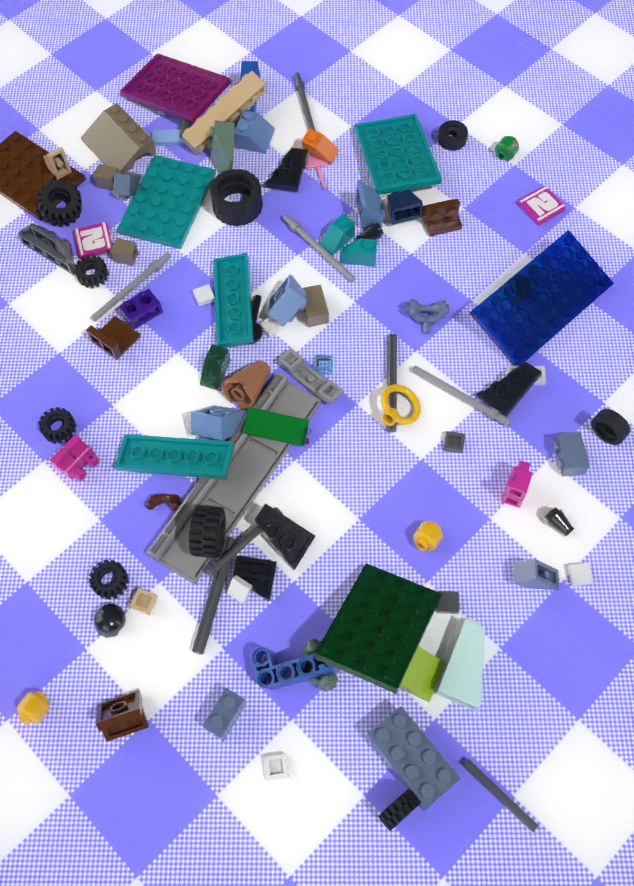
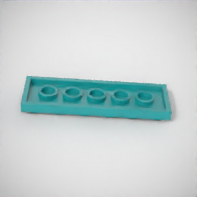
[214,253,254,349]
[114,434,235,480]

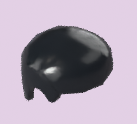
[94,603,126,638]

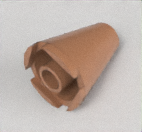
[222,361,270,410]

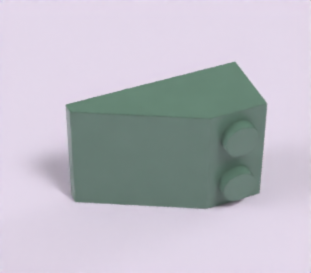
[208,120,235,174]

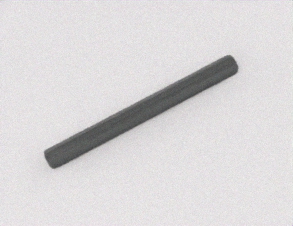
[386,333,397,433]
[192,537,237,655]

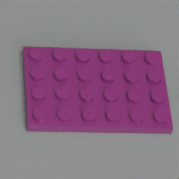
[120,53,231,123]

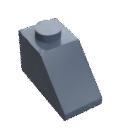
[113,171,142,199]
[513,559,559,590]

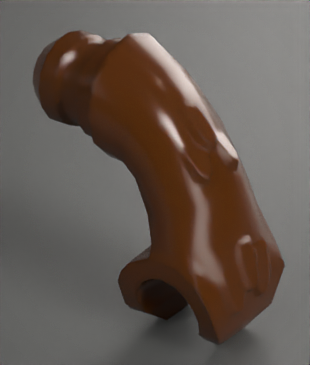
[145,493,182,511]

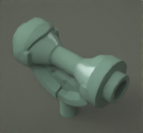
[291,639,339,692]

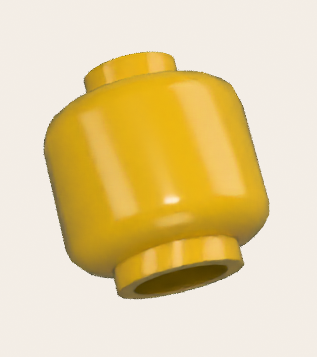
[413,521,443,551]
[16,691,50,725]

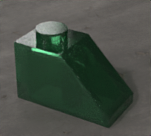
[200,344,231,391]

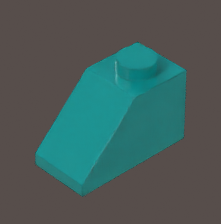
[320,214,355,256]
[341,238,378,267]

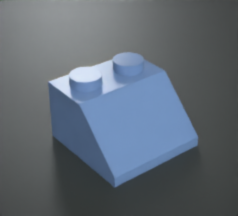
[234,110,275,154]
[356,180,385,230]
[267,274,307,326]
[191,405,244,441]

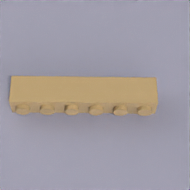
[182,71,266,156]

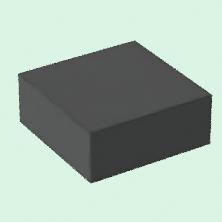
[443,431,465,454]
[438,591,459,614]

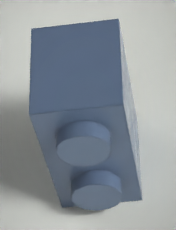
[552,431,590,477]
[202,688,247,742]

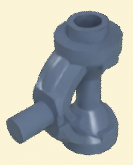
[405,299,449,334]

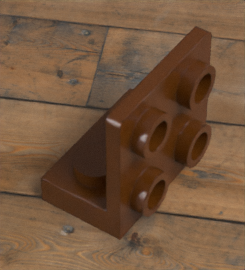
[86,316,141,360]

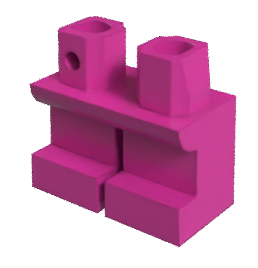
[50,434,100,481]
[501,460,533,508]

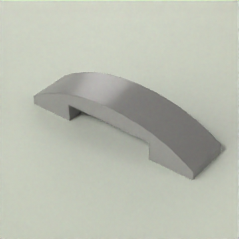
[278,348,344,404]

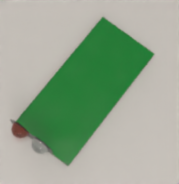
[242,407,312,447]

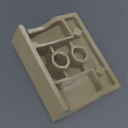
[80,103,156,172]

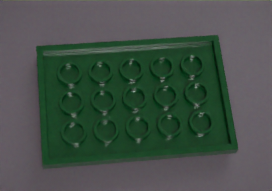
[314,563,442,694]

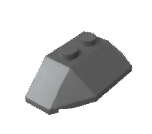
[17,223,75,275]

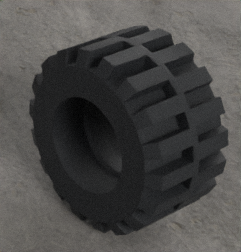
[38,179,82,227]
[189,505,226,558]

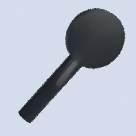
[248,295,263,345]

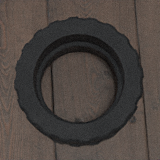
[210,169,263,226]

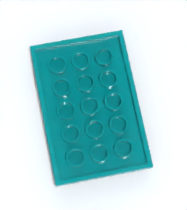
[354,114,442,195]
[117,155,216,249]

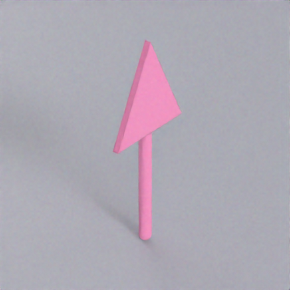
[306,154,329,189]

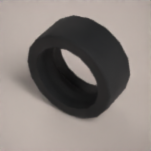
[591,408,631,445]

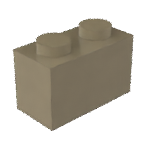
[301,284,329,327]

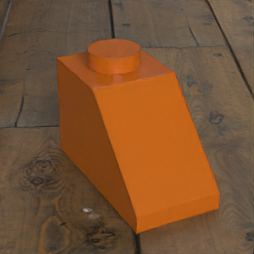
[301,128,340,164]

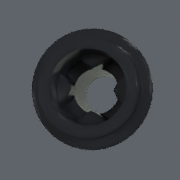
[357,222,384,240]
[544,507,574,536]

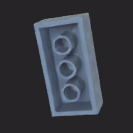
[366,706,461,811]

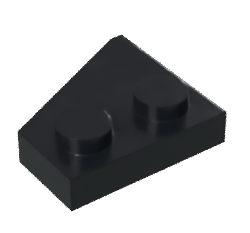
[233,556,277,601]

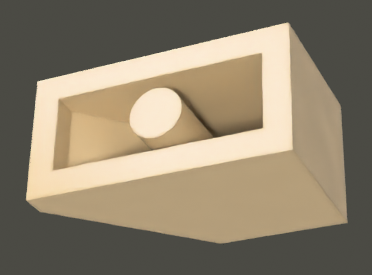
[43,147,72,180]

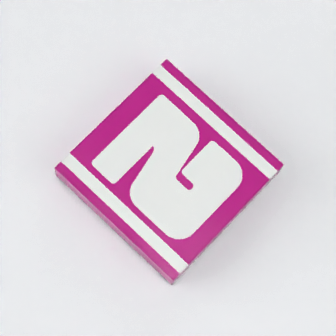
[518,185,566,226]
[73,222,112,259]

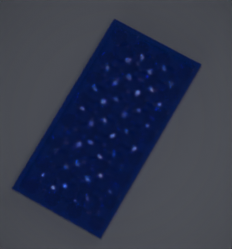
[469,230,614,366]

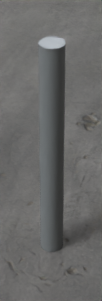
[463,759,539,832]

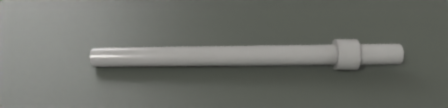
[283,214,356,282]
[90,252,172,323]
[412,365,512,426]

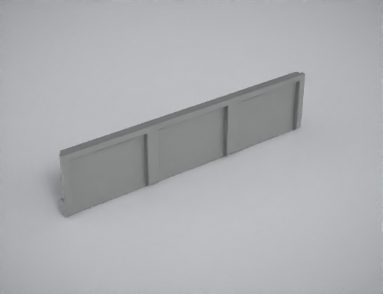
[146,373,323,585]

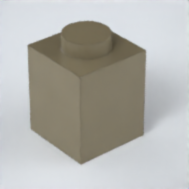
[93,164,119,191]
[110,238,139,266]

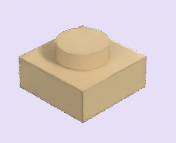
[129,588,158,616]

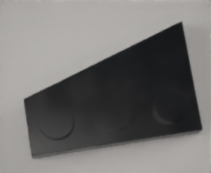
[265,148,308,192]
[477,362,542,417]
[254,503,315,570]

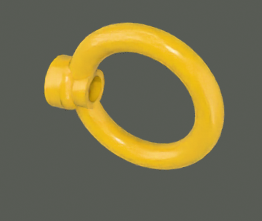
[381,384,421,426]

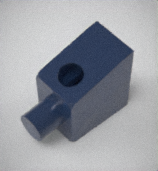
[387,190,423,225]

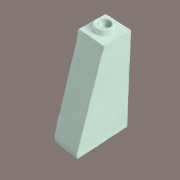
[436,619,485,712]

